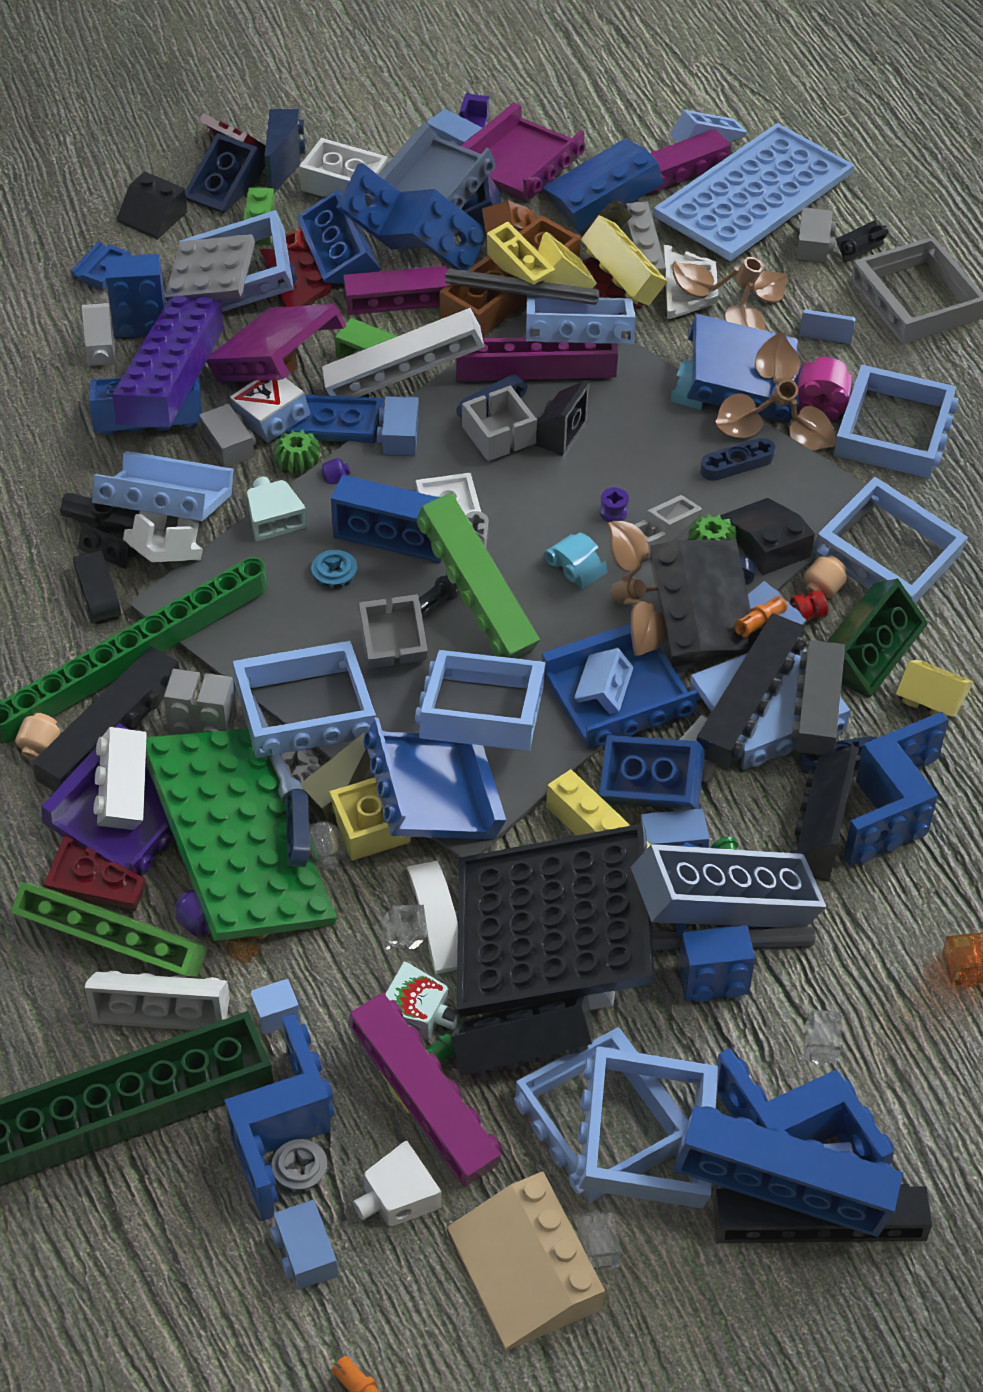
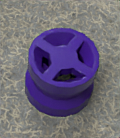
[600,487,629,522]

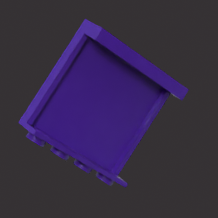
[41,723,173,875]

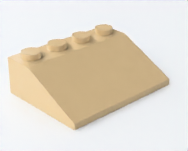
[447,1171,605,1351]

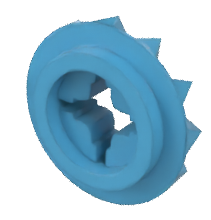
[311,550,357,589]

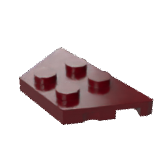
[260,248,331,307]

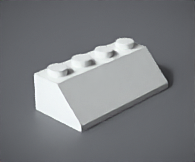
[85,971,230,1030]

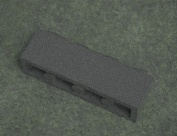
[791,640,845,756]

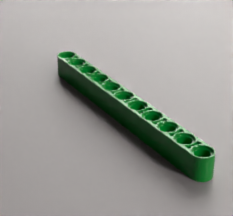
[0,557,268,743]

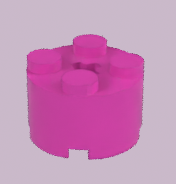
[797,357,852,421]

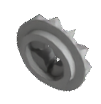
[277,749,319,783]
[272,1139,327,1193]

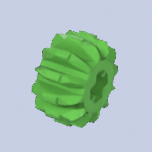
[274,429,320,474]
[688,513,736,540]

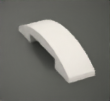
[407,861,458,974]

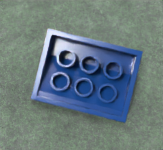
[542,138,664,233]
[90,377,202,435]

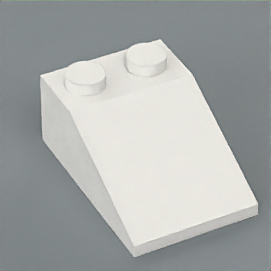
[299,138,388,197]

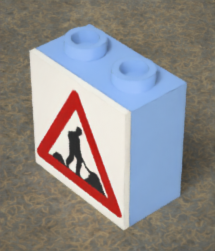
[230,378,311,443]

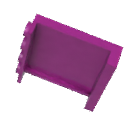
[461,102,586,201]
[206,304,346,382]

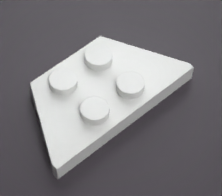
[663,245,718,319]

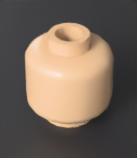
[804,556,847,599]
[15,713,60,760]

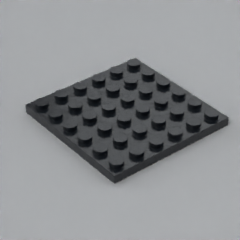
[456,823,655,1017]

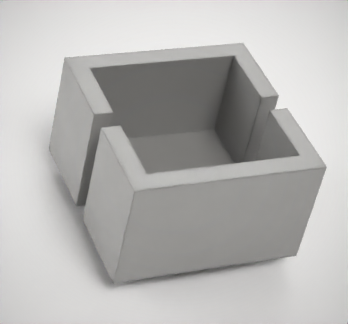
[462,385,537,461]
[358,594,428,669]
[164,669,237,735]

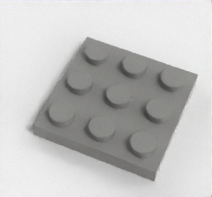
[165,234,255,302]

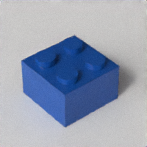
[678,925,755,1002]

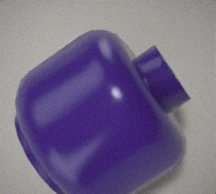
[321,458,351,484]

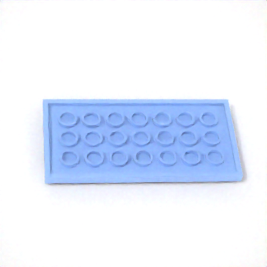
[653,123,854,261]

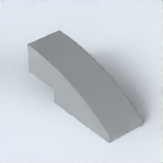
[634,495,702,558]

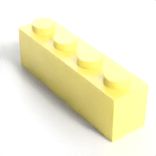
[581,215,668,306]
[546,769,651,848]

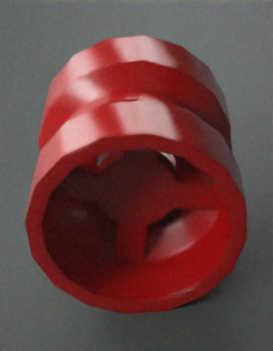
[789,590,828,623]

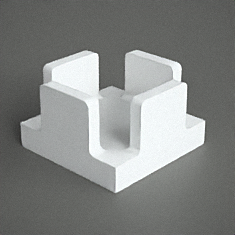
[123,511,203,562]

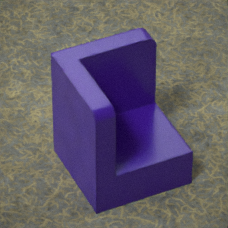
[459,93,489,128]

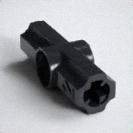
[60,493,140,533]

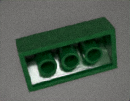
[827,578,928,697]

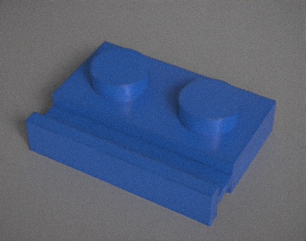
[71,241,130,290]

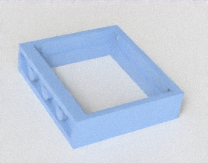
[180,210,294,312]
[526,296,636,344]
[834,365,959,478]
[812,477,968,603]
[233,641,376,758]
[415,650,546,751]
[514,1027,688,1203]
[575,1046,718,1208]

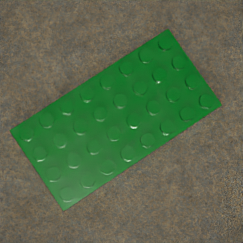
[145,728,337,941]

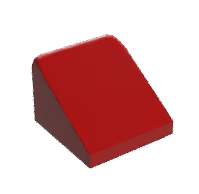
[285,228,310,252]

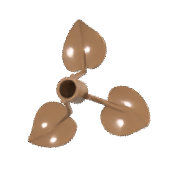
[672,257,788,330]
[715,332,836,451]
[607,521,667,656]

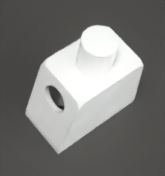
[353,1140,441,1226]

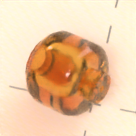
[226,936,262,963]

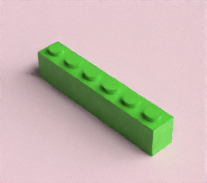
[417,492,540,659]
[10,882,208,977]

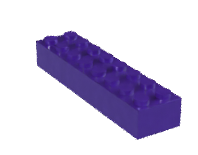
[112,296,224,427]

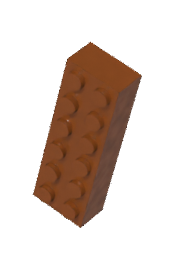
[440,215,581,336]

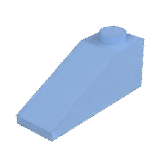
[670,110,748,143]

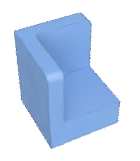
[251,979,300,1034]

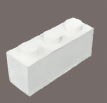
[93,727,146,830]

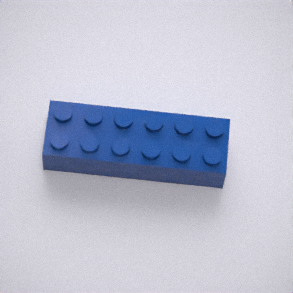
[673,1105,903,1237]

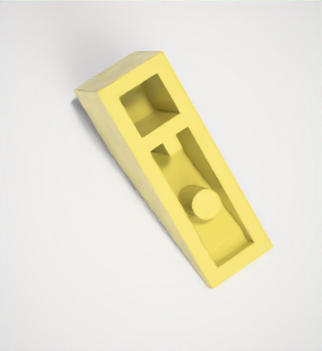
[487,222,555,285]

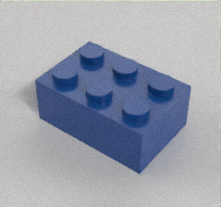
[106,254,166,338]
[599,735,705,809]

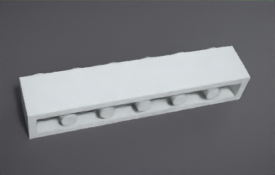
[322,308,484,397]

